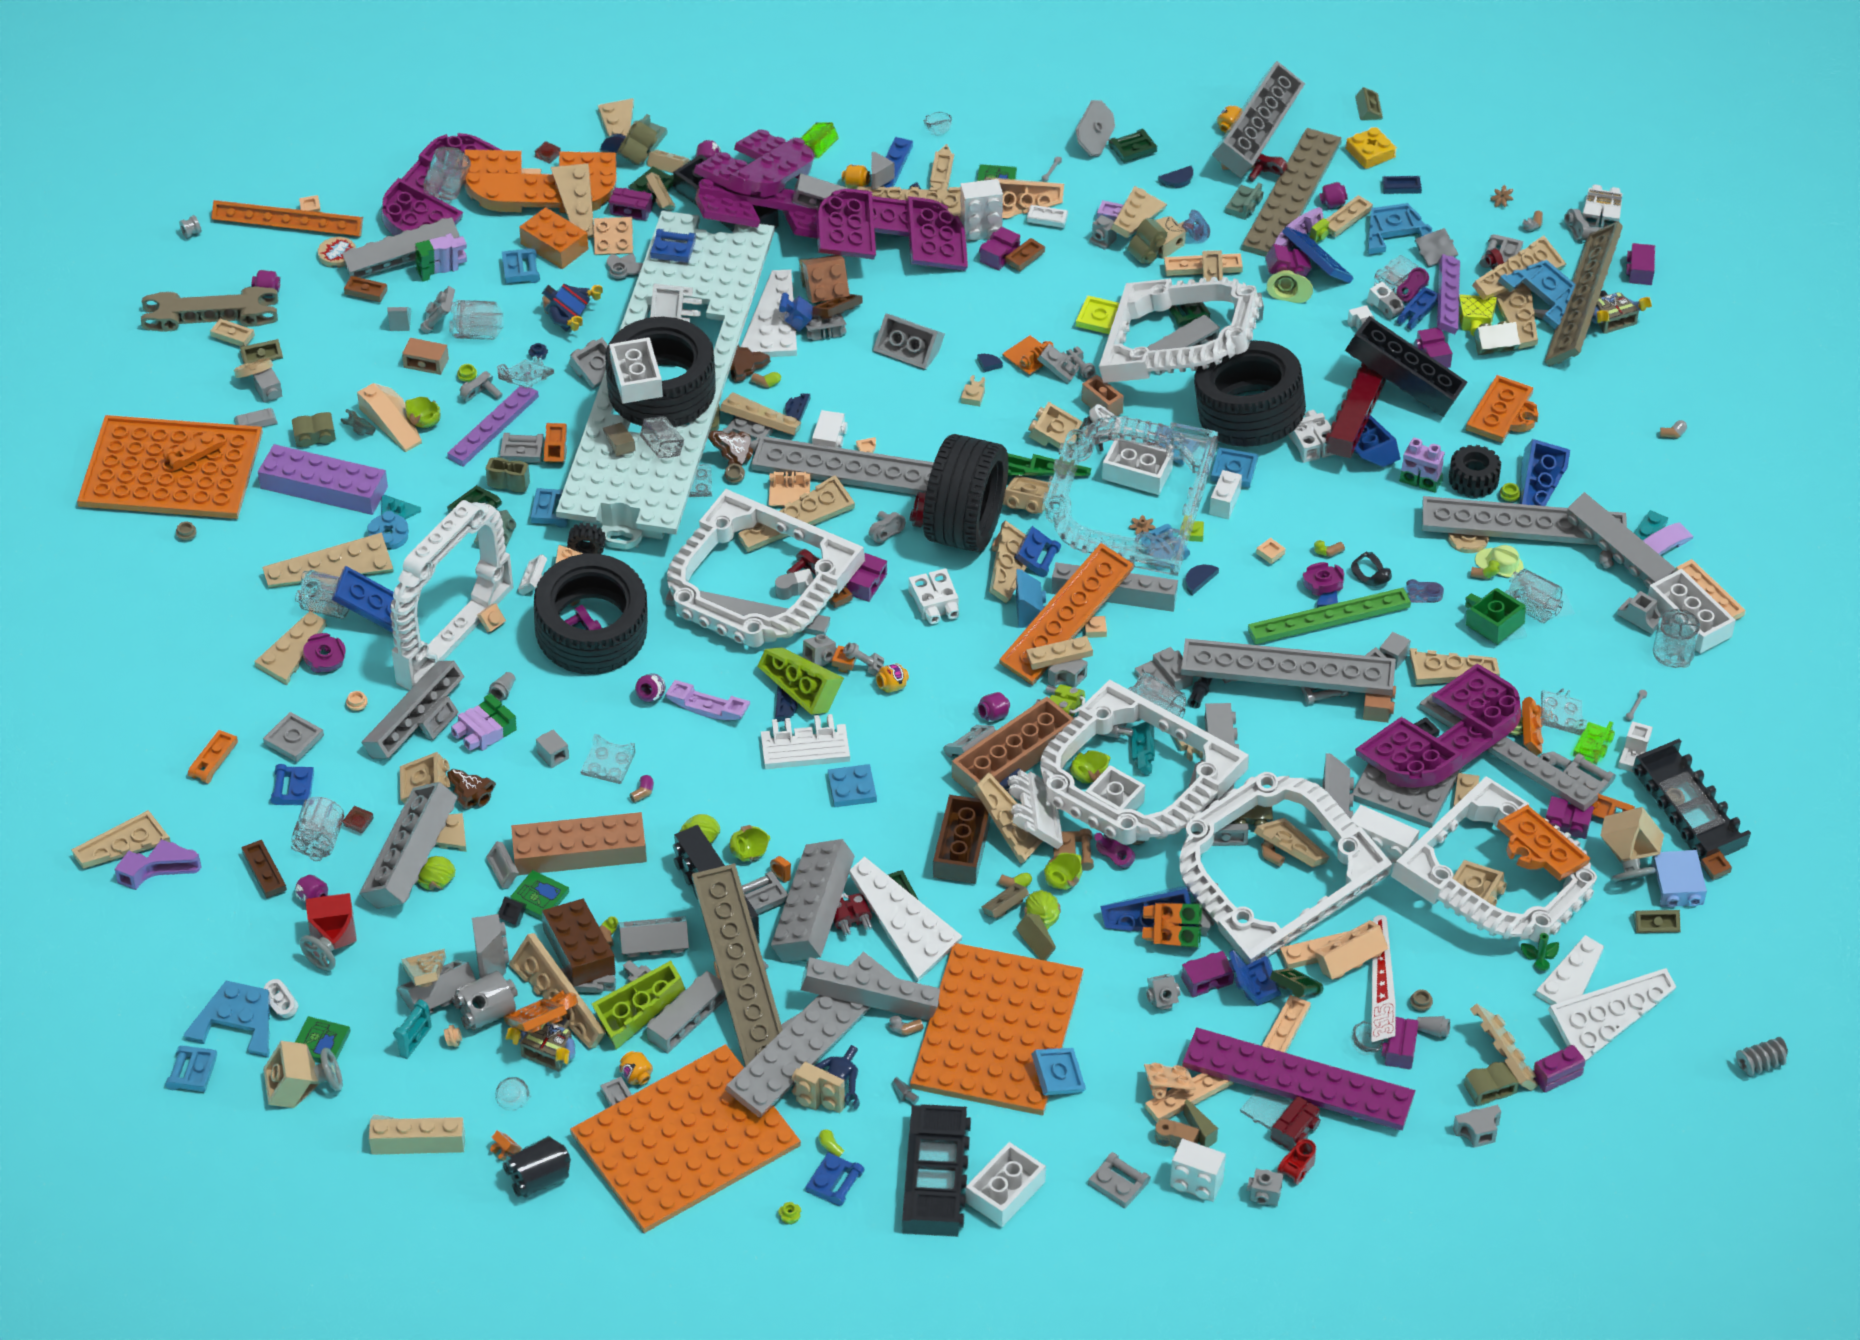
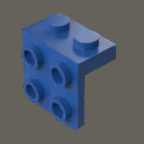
[1228,950,1282,1006]

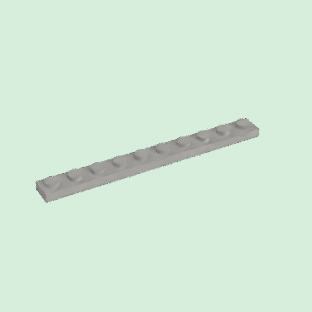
[1419,692,1598,811]

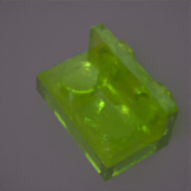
[800,122,839,158]
[1573,721,1615,765]

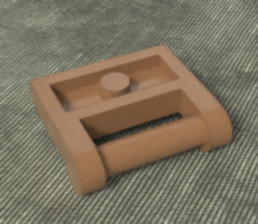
[1053,828,1094,871]

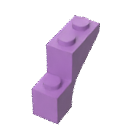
[114,839,202,890]

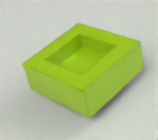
[1309,218,1329,243]
[1183,520,1204,542]

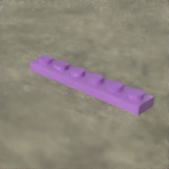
[1437,254,1460,335]
[447,384,539,467]

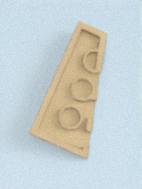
[1111,186,1167,238]
[720,392,801,435]
[989,520,1026,603]

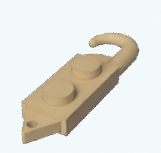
[930,144,954,190]

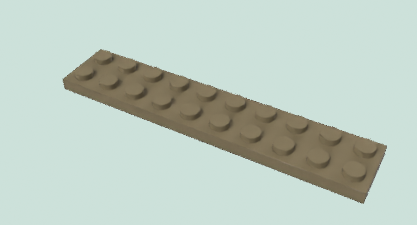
[1242,128,1342,257]
[1545,221,1623,366]
[692,863,783,1067]

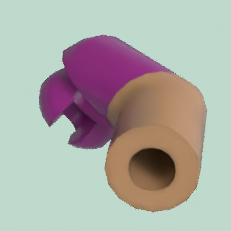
[630,775,654,803]

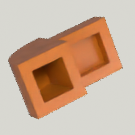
[544,423,567,463]

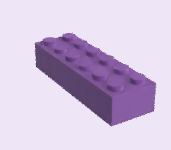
[258,444,388,515]

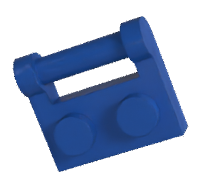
[650,229,696,263]
[1014,526,1061,577]
[270,764,314,805]
[806,1152,865,1206]

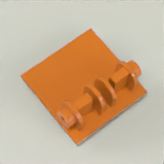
[1002,335,1054,375]

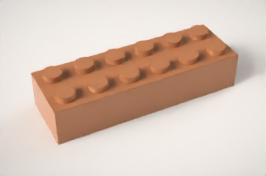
[952,697,1074,799]
[511,812,647,875]

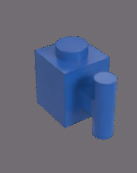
[779,293,814,331]

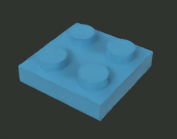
[1210,447,1258,488]
[828,764,877,807]
[1031,1048,1086,1095]

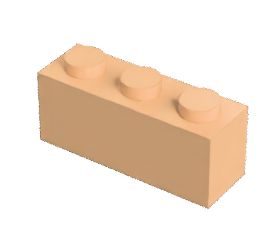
[1314,920,1389,980]

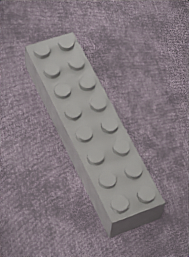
[1212,61,1305,178]

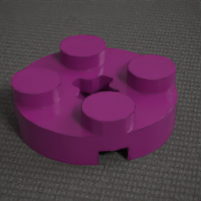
[1303,562,1344,596]
[303,633,346,673]

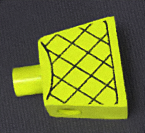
[1459,294,1497,336]

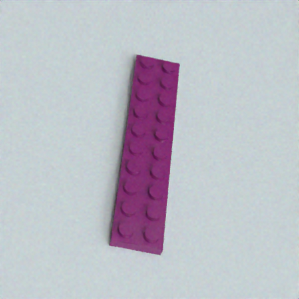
[1182,1027,1416,1131]

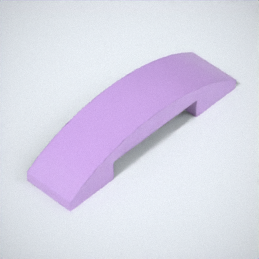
[1275,207,1324,252]
[1623,522,1694,569]
[665,680,750,720]

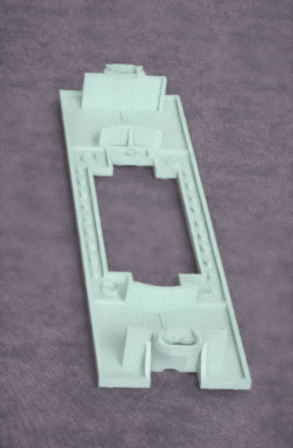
[556,211,775,549]

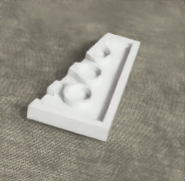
[1535,935,1604,1005]

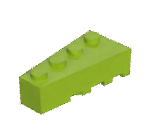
[757,647,844,715]
[591,960,685,1050]

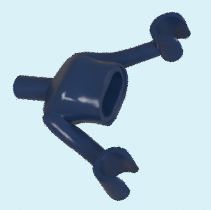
[814,1045,860,1109]

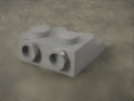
[568,338,608,389]
[1134,647,1193,701]

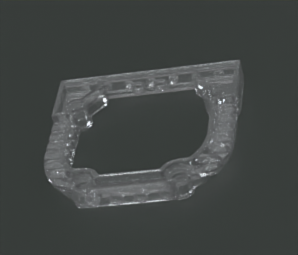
[1043,416,1218,576]

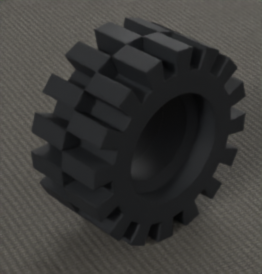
[567,523,606,554]

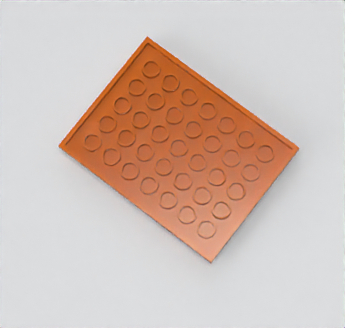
[77,415,263,519]
[910,943,1084,1116]
[570,1044,801,1233]

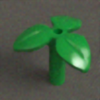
[1521,933,1559,971]

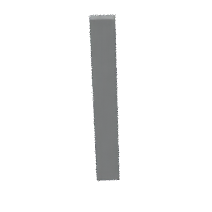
[665,590,830,635]

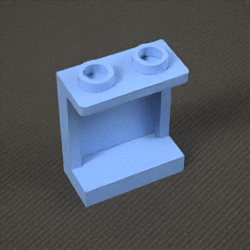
[1651,850,1707,907]

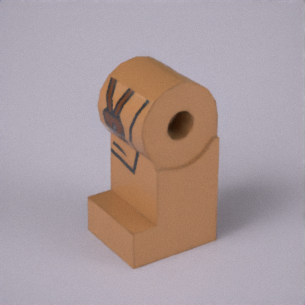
[1155,1119,1199,1149]

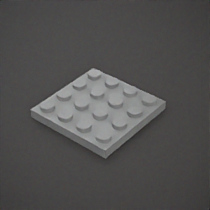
[1352,763,1463,828]

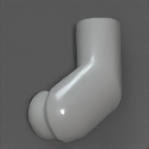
[1539,752,1571,769]

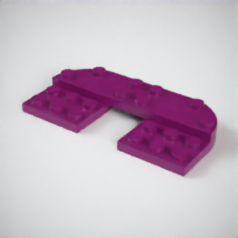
[694,129,815,197]
[381,133,501,236]
[695,178,818,238]
[814,189,968,271]
[1355,663,1521,788]

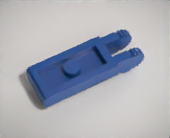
[1397,287,1438,330]

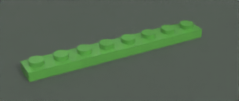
[1248,587,1411,644]

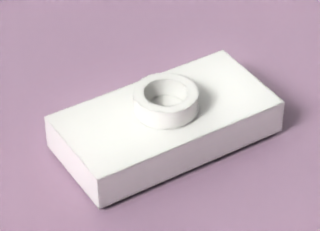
[1027,205,1068,228]
[518,554,547,595]

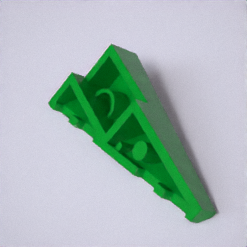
[1008,453,1092,476]

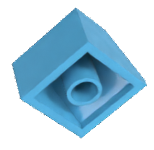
[1016,569,1046,628]

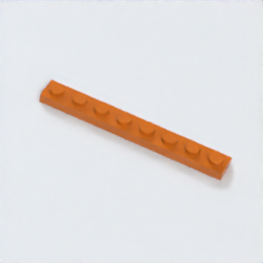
[211,200,363,236]

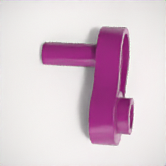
[1396,267,1429,303]
[565,604,602,630]
[1094,833,1135,868]

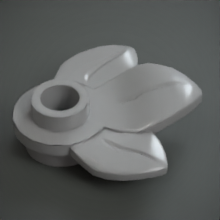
[607,253,643,279]

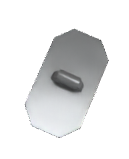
[1076,100,1115,156]

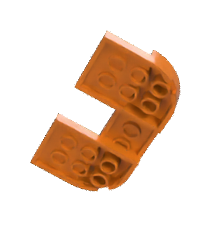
[464,150,616,213]

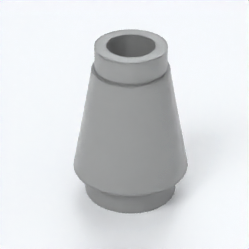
[489,672,515,701]
[1417,1016,1451,1038]

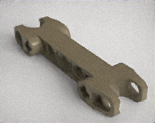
[141,287,278,332]

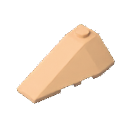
[985,177,1064,218]
[357,383,422,452]

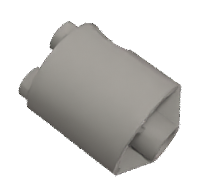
[451,971,518,1030]

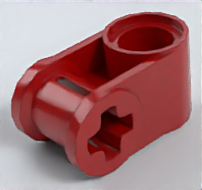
[1277,1139,1316,1185]

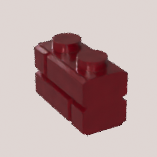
[1271,1096,1321,1151]

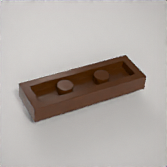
[812,294,863,319]
[241,839,287,898]

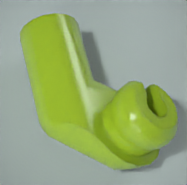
[818,1129,845,1157]

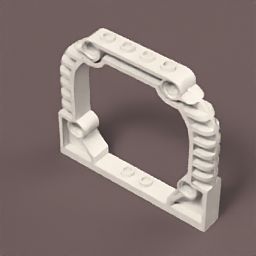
[1099,277,1262,383]
[667,489,865,647]
[390,500,513,691]
[1041,680,1249,844]
[1179,772,1392,964]
[1391,776,1597,942]

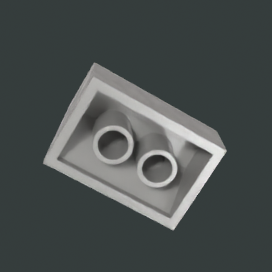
[873,313,945,369]
[1321,753,1354,831]
[472,914,510,978]
[619,916,689,957]
[397,960,476,1013]

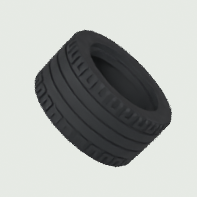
[605,316,716,429]
[1194,340,1306,447]
[923,434,1009,552]
[534,553,648,674]

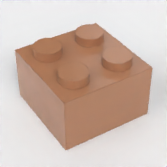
[802,255,850,303]

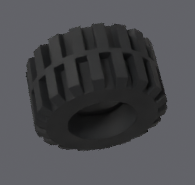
[1449,445,1501,498]

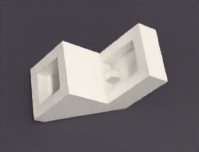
[1618,721,1653,772]

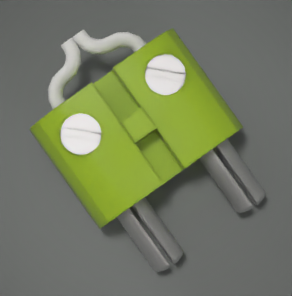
[1035,684,1086,717]

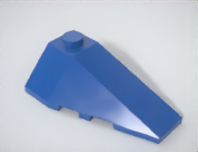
[1354,415,1401,467]
[1520,439,1570,506]
[1100,886,1196,932]

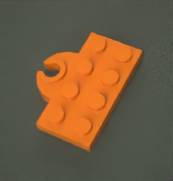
[1466,375,1538,443]
[1496,805,1590,881]
[503,990,578,1033]

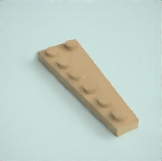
[857,187,961,218]
[1472,236,1566,300]
[738,475,855,552]
[262,533,394,588]
[509,933,606,1049]

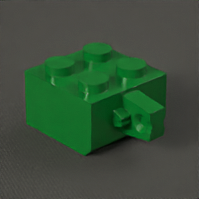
[1465,588,1526,645]

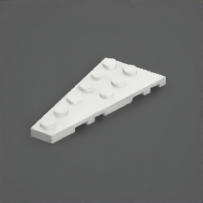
[741,270,797,357]
[849,856,962,982]
[1548,968,1676,1061]

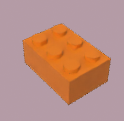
[519,207,589,269]

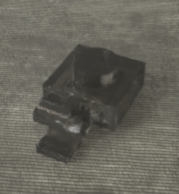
[341,409,376,435]

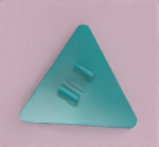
[382,495,422,519]

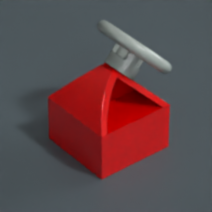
[300,893,357,971]

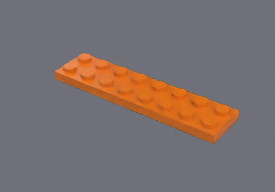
[999,543,1134,686]

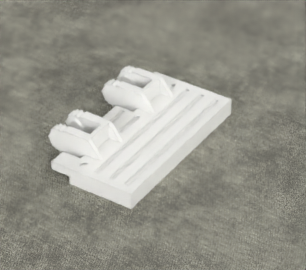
[650,283,702,322]
[761,714,850,769]
[1007,770,1063,849]

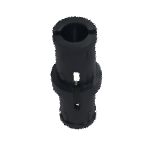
[1188,677,1213,708]

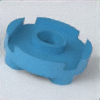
[367,511,409,550]

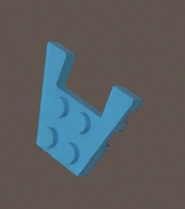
[1368,203,1433,254]
[1498,260,1576,330]
[184,981,270,1057]

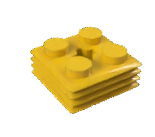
[1345,127,1397,169]

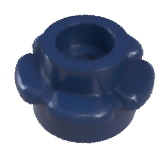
[528,343,548,361]

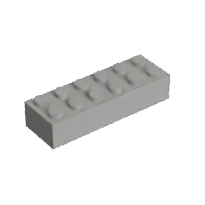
[359,782,458,909]
[771,839,855,963]

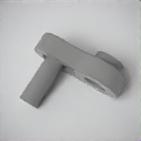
[1564,209,1602,240]
[459,371,503,402]
[869,511,906,543]

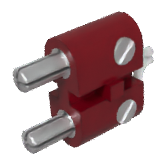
[833,893,872,936]

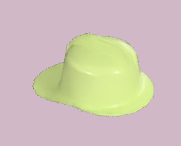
[1267,270,1313,303]
[1475,545,1524,577]

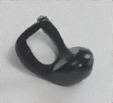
[1351,551,1392,586]

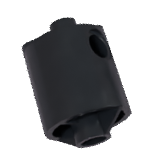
[502,1136,571,1198]

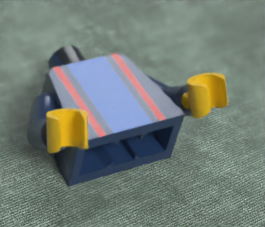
[541,284,603,332]

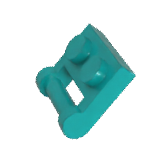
[393,999,432,1059]

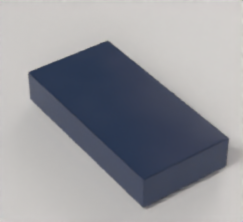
[1382,176,1422,194]

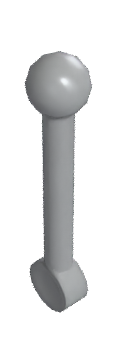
[1041,157,1062,182]
[1625,690,1647,721]

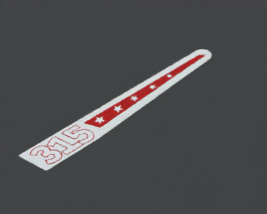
[1372,915,1396,1042]

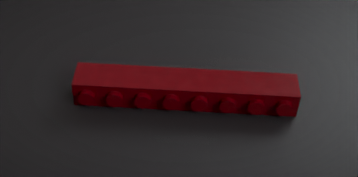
[1325,363,1386,458]

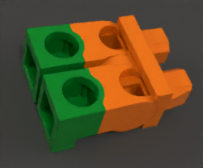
[1142,903,1202,947]

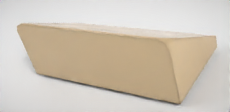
[647,150,690,173]

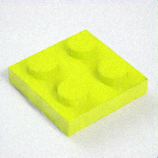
[1076,295,1119,334]

